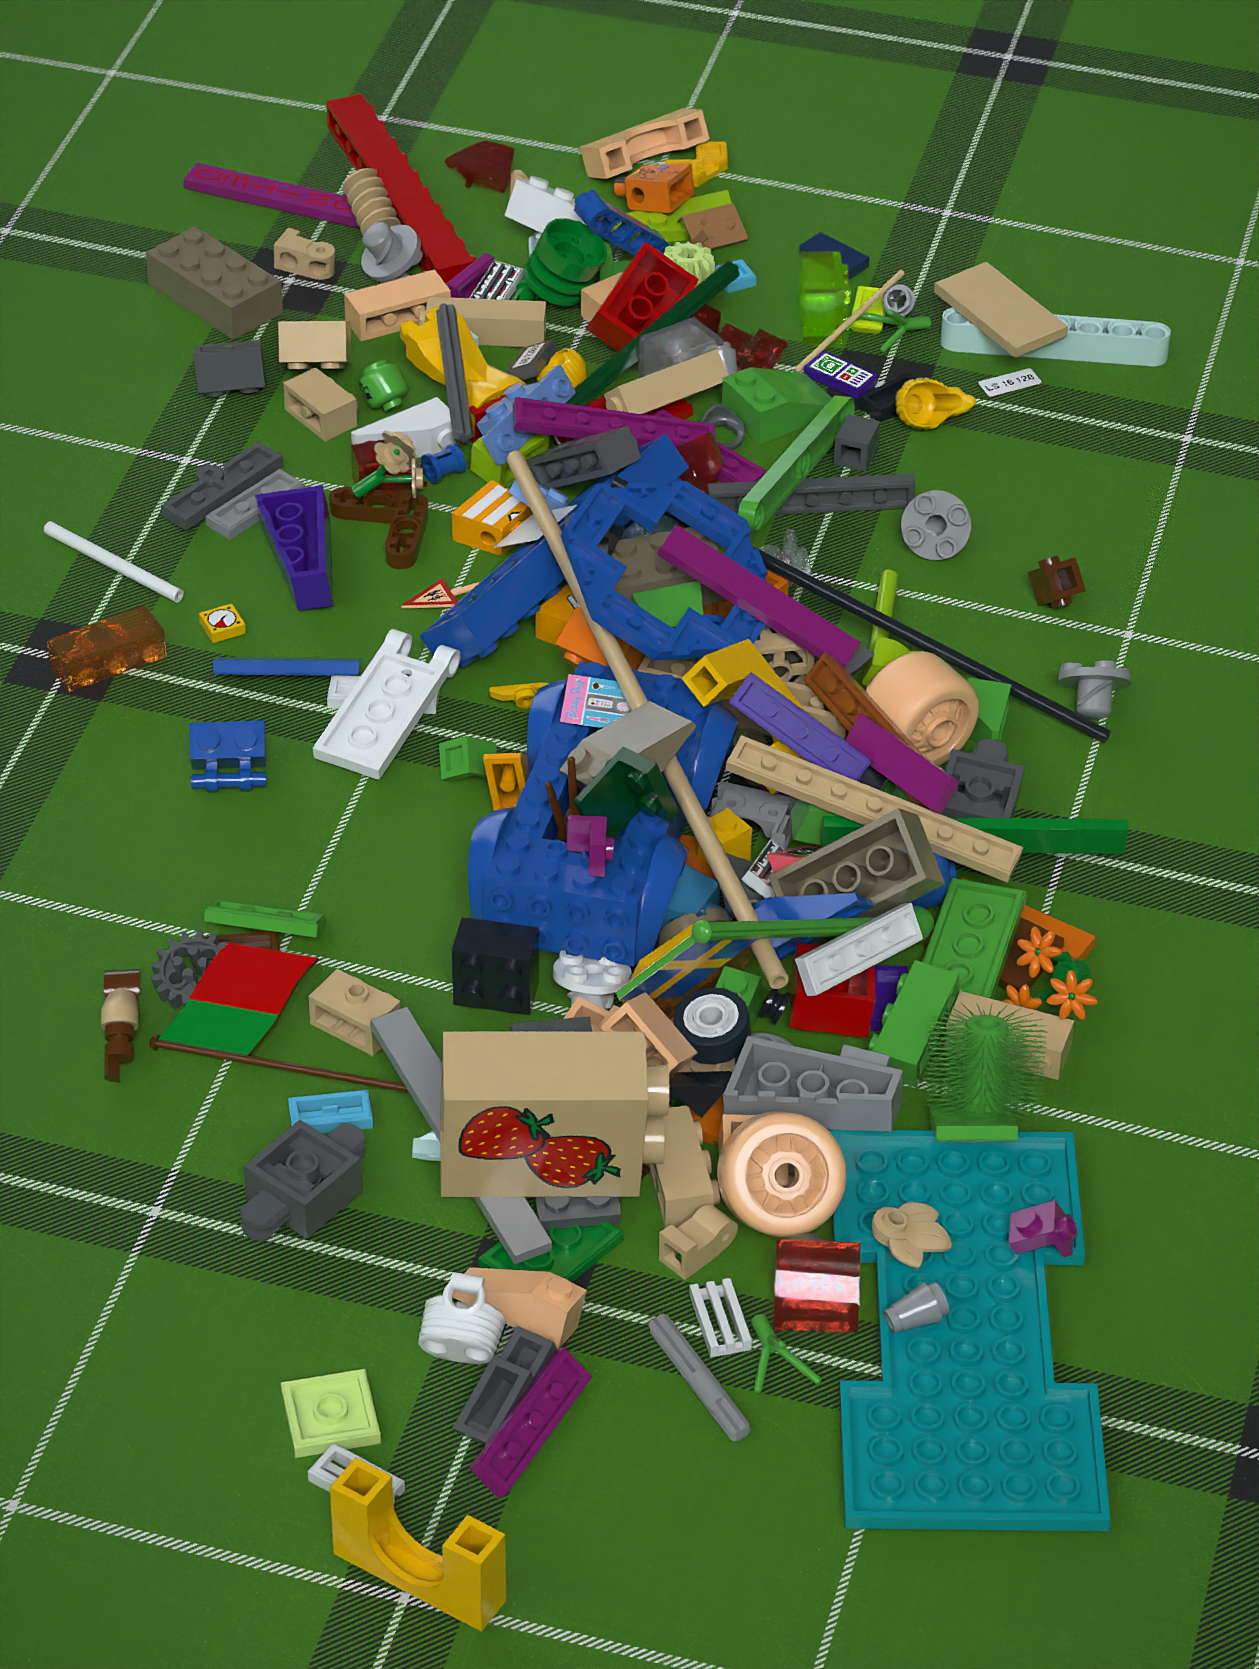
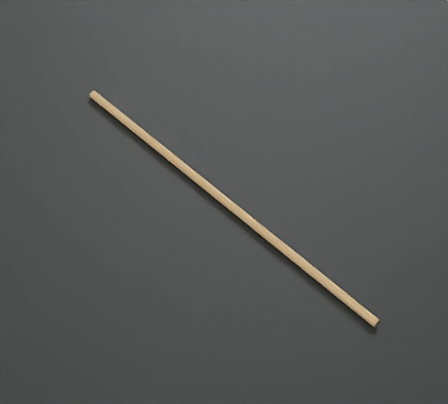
[506,451,789,989]

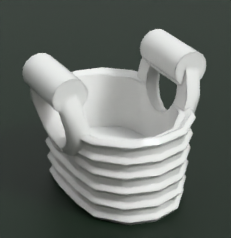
[418,1272,506,1365]

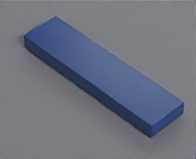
[213,657,361,675]

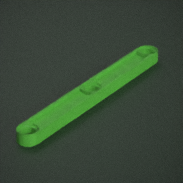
[738,395,855,532]

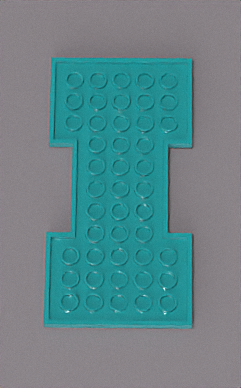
[830,1130,1111,1531]

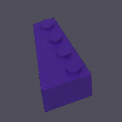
[254,485,333,610]

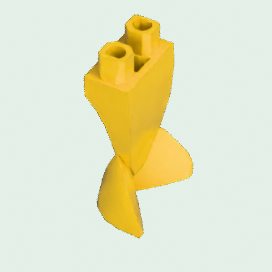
[400,306,527,438]

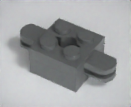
[936,739,1025,866]
[240,1120,366,1241]

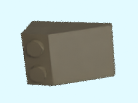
[559,701,696,790]

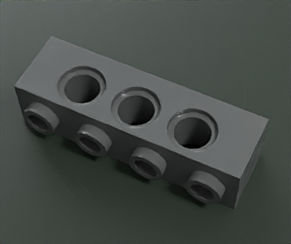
[527,426,642,489]

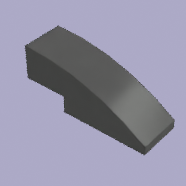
[452,1326,557,1445]

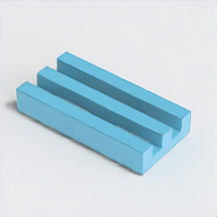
[288,1090,373,1134]

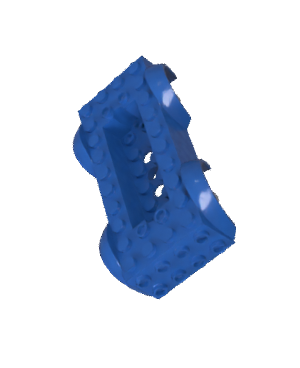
[468,662,739,966]

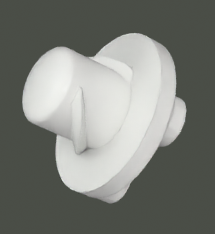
[553,950,632,1010]

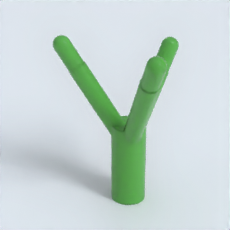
[859,309,931,352]
[751,1314,821,1393]

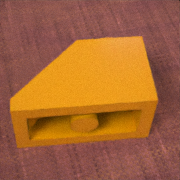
[483,753,530,811]

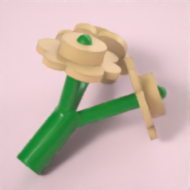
[351,430,426,499]

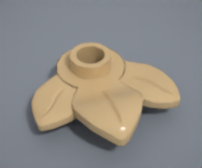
[872,1202,952,1269]

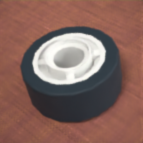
[673,987,751,1065]

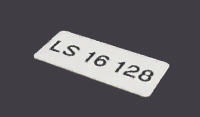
[978,369,1042,397]

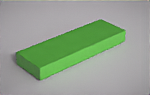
[204,899,326,938]

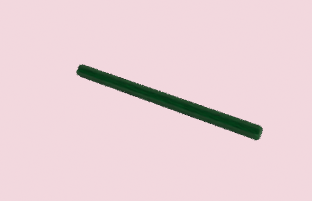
[565,261,740,406]

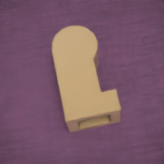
[274,227,335,280]
[659,1204,738,1280]

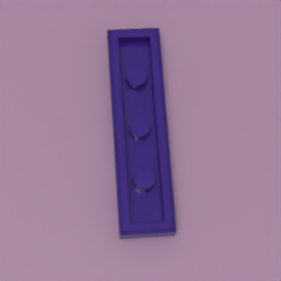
[729,672,873,782]

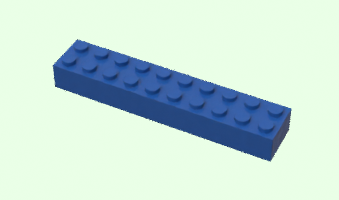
[420,433,689,668]

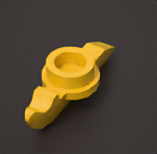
[489,682,550,709]

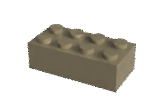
[146,226,283,340]
[611,527,727,606]
[769,808,945,945]

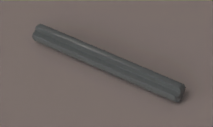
[436,303,473,443]

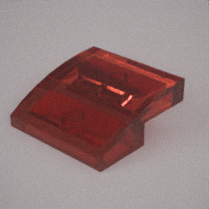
[712,322,788,372]
[773,1239,860,1333]

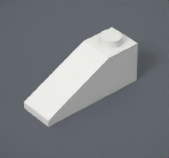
[351,397,460,462]

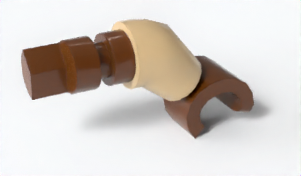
[100,969,141,1083]

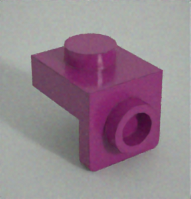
[566,815,614,877]
[1009,1200,1077,1257]

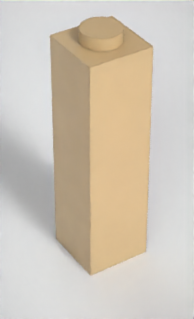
[419,297,546,347]
[604,348,729,415]

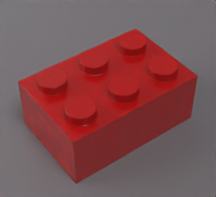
[585,242,699,367]

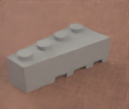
[723,1036,903,1132]

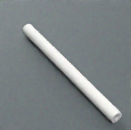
[44,521,184,603]

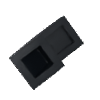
[669,1071,732,1118]

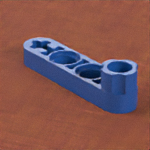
[574,190,669,255]

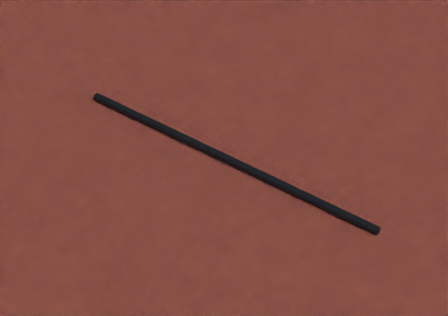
[610,476,1111,744]

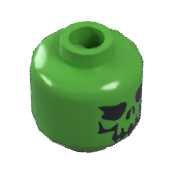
[359,360,409,413]

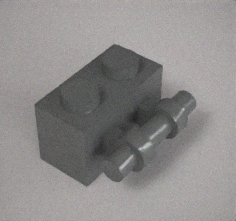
[193,339,266,397]

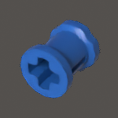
[421,444,466,484]

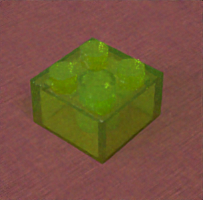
[798,251,851,344]

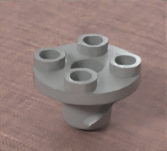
[361,222,423,284]
[901,490,971,560]
[1058,660,1131,719]

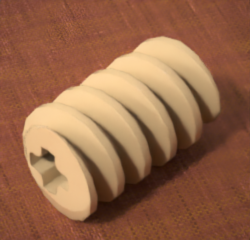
[343,168,401,235]

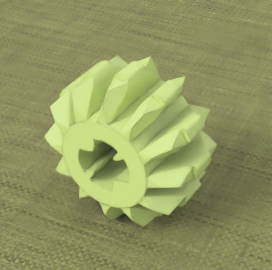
[664,241,715,289]

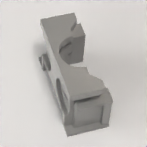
[707,781,797,850]

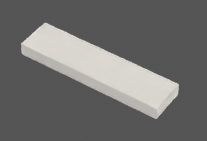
[795,903,923,996]

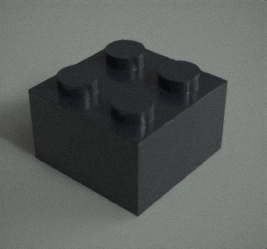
[452,917,539,1015]

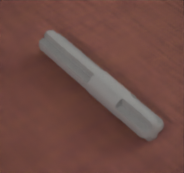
[648,1313,751,1442]

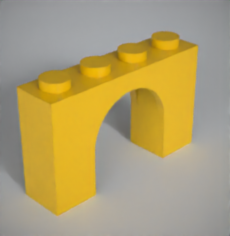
[682,639,809,795]
[330,1457,506,1632]

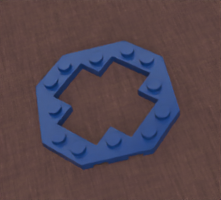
[560,481,768,661]

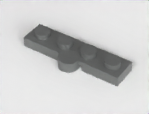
[161,442,283,531]

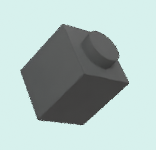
[834,414,880,472]

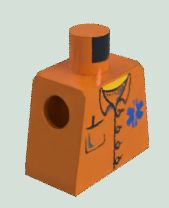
[614,164,695,213]

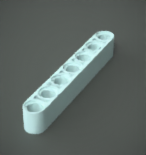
[940,308,1171,366]

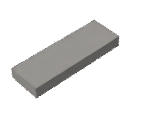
[205,469,304,540]

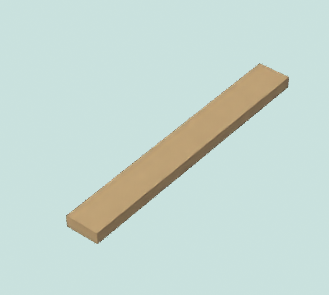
[725,735,1024,883]

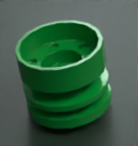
[523,218,607,306]

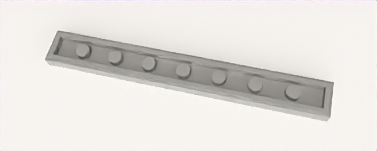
[370,1007,552,1265]

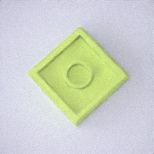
[281,1369,381,1458]

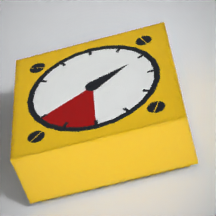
[199,603,246,643]

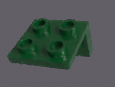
[574,746,679,838]

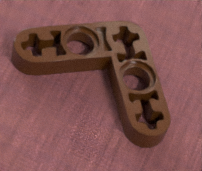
[329,487,428,569]

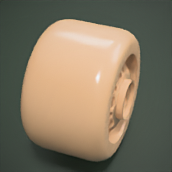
[866,651,979,766]
[717,1111,847,1237]

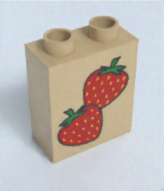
[440,1032,669,1197]

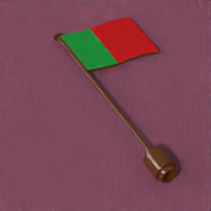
[150,942,409,1093]

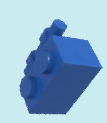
[189,720,267,792]

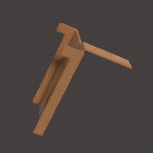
[677,203,749,250]

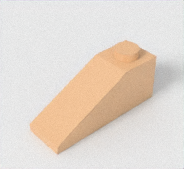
[452,1267,587,1350]

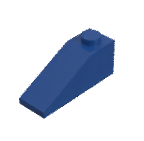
[754,893,874,961]

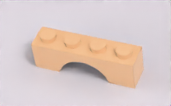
[580,108,710,179]

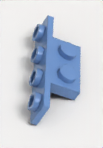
[477,365,575,465]

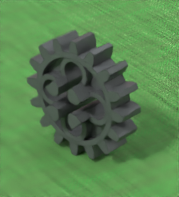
[151,930,228,1010]

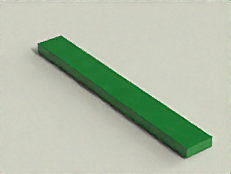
[821,816,1129,854]

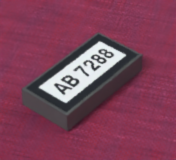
[505,339,557,380]

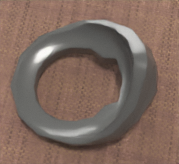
[701,404,745,450]

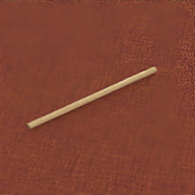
[793,270,905,372]

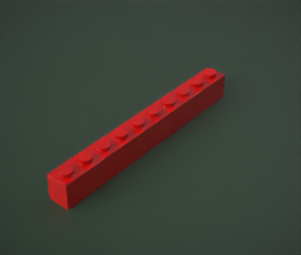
[326,94,476,284]

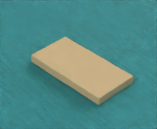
[934,262,1068,358]

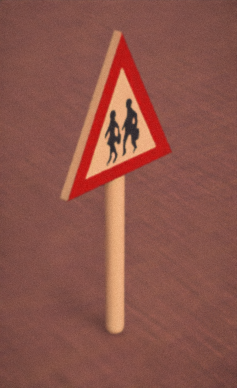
[401,578,481,609]

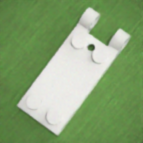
[313,629,461,780]

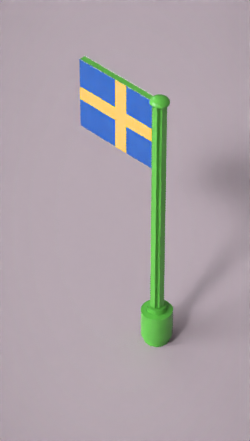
[615,905,934,1000]

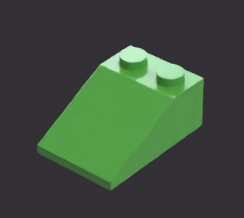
[721,367,832,445]

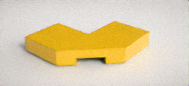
[665,142,728,187]

